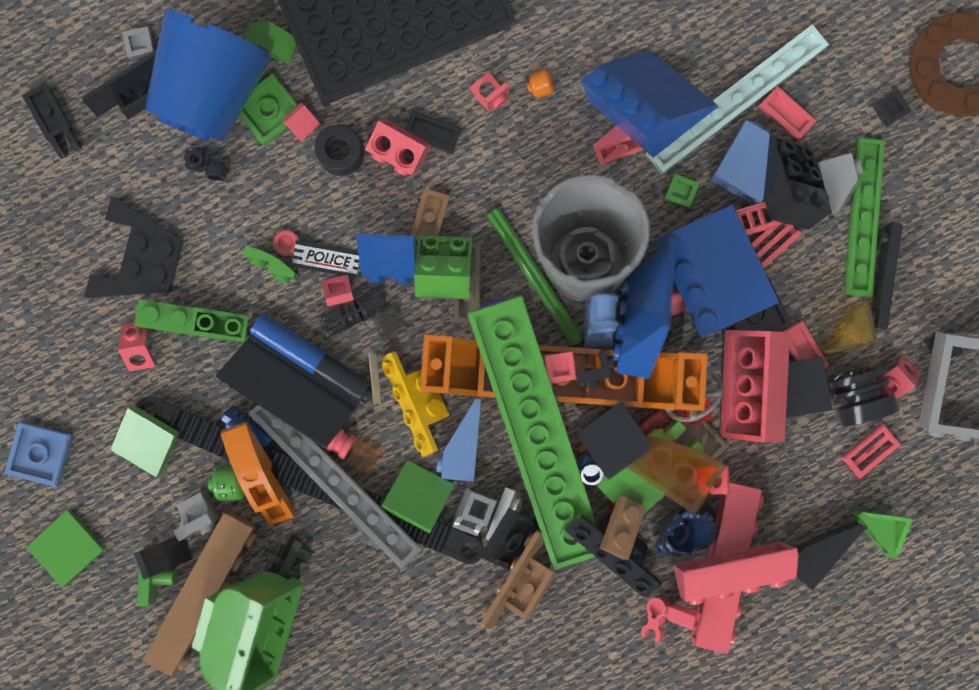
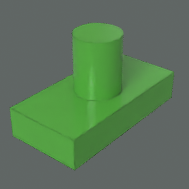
[137,547,177,607]

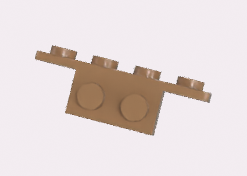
[480,530,556,629]

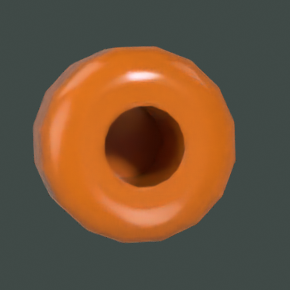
[527,69,555,98]

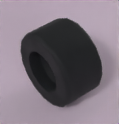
[314,124,365,176]

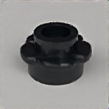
[184,147,210,173]
[203,160,230,181]

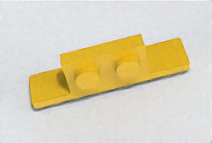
[381,351,449,457]

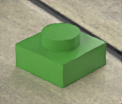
[663,174,700,210]

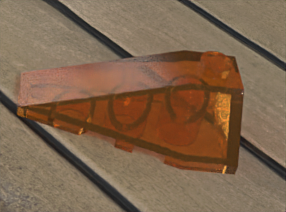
[627,435,726,514]

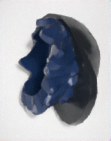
[655,497,718,557]

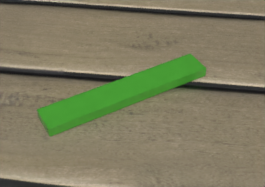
[844,137,885,297]

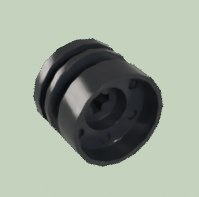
[828,365,900,427]

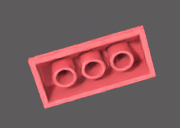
[720,330,790,443]
[673,542,798,605]

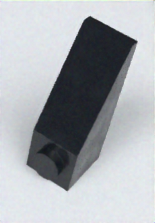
[792,522,866,590]

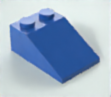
[356,233,417,285]

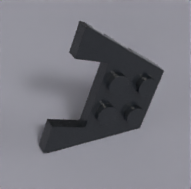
[84,197,184,299]

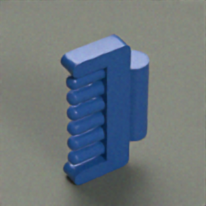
[221,405,273,447]

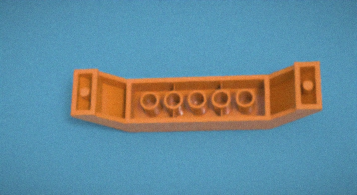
[420,335,708,411]

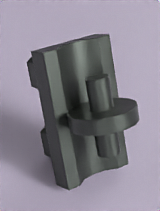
[263,534,313,580]

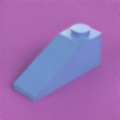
[437,399,481,482]

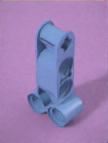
[584,295,618,350]

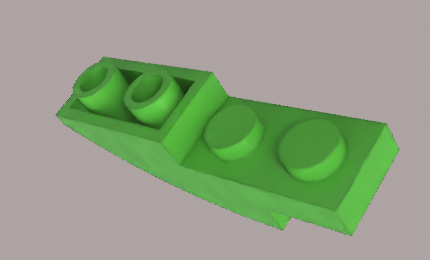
[134,299,249,342]

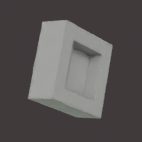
[122,26,155,61]

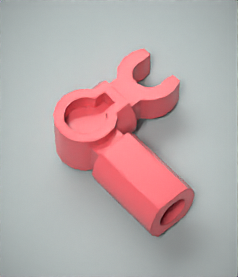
[641,596,701,643]

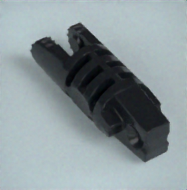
[316,294,386,339]

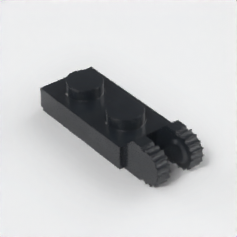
[22,82,82,159]

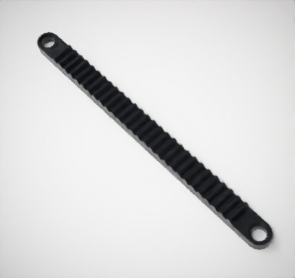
[135,396,483,564]

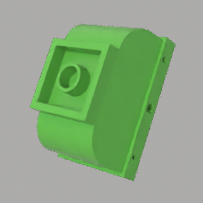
[192,572,304,690]

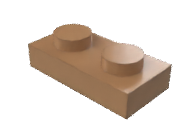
[410,188,450,243]
[600,496,646,560]

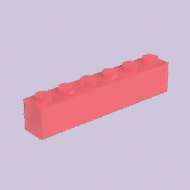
[691,482,764,654]

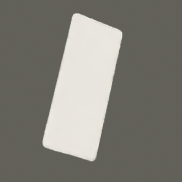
[369,352,381,404]

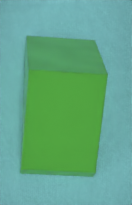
[243,21,297,64]

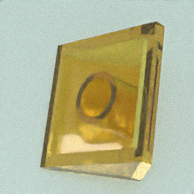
[820,302,878,355]

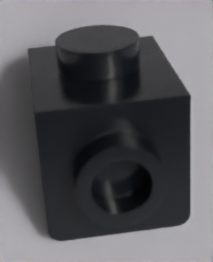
[575,350,615,389]

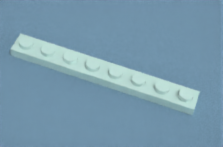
[645,24,829,175]

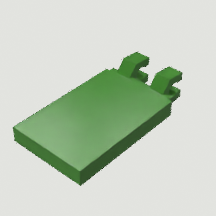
[596,420,705,514]

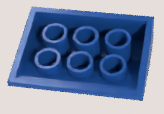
[581,50,718,158]
[655,205,779,338]
[613,240,677,379]

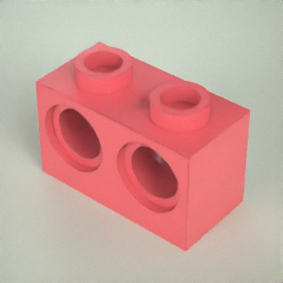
[365,119,432,176]

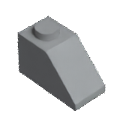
[819,153,863,216]

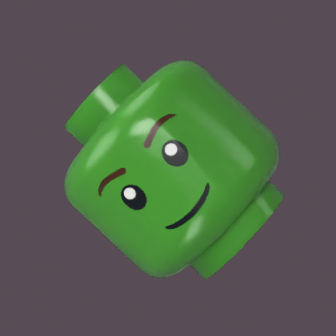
[208,465,245,501]

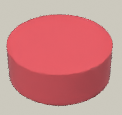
[273,230,300,257]

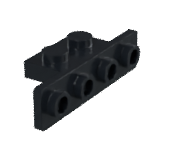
[82,51,156,119]
[565,513,662,597]

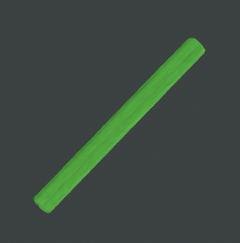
[488,208,583,346]

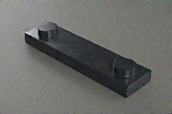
[866,222,903,332]

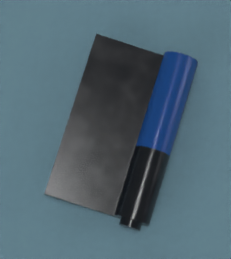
[216,313,372,449]

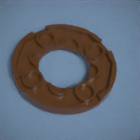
[909,12,979,117]

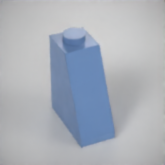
[710,120,770,205]

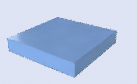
[4,421,74,487]

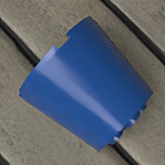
[144,9,272,142]

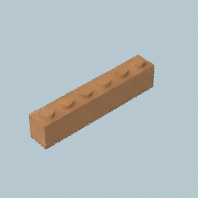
[142,511,258,677]

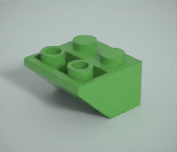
[414,235,472,299]

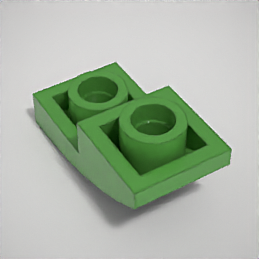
[243,246,299,284]

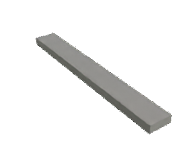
[248,405,421,570]

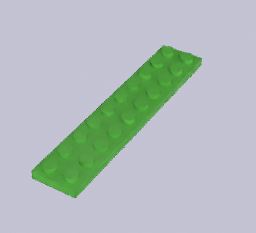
[468,295,597,570]

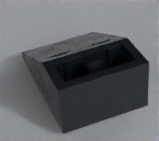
[764,135,832,230]

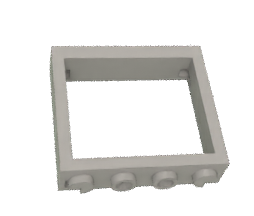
[919,331,979,441]

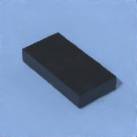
[405,110,462,154]
[134,537,192,580]

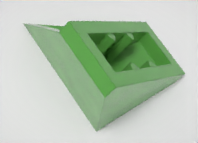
[851,510,913,559]

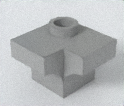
[451,487,500,536]
[174,491,221,541]

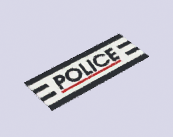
[291,240,359,278]

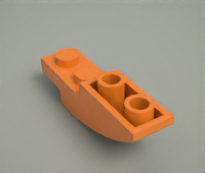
[221,422,295,526]

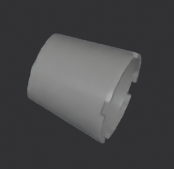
[532,176,649,302]

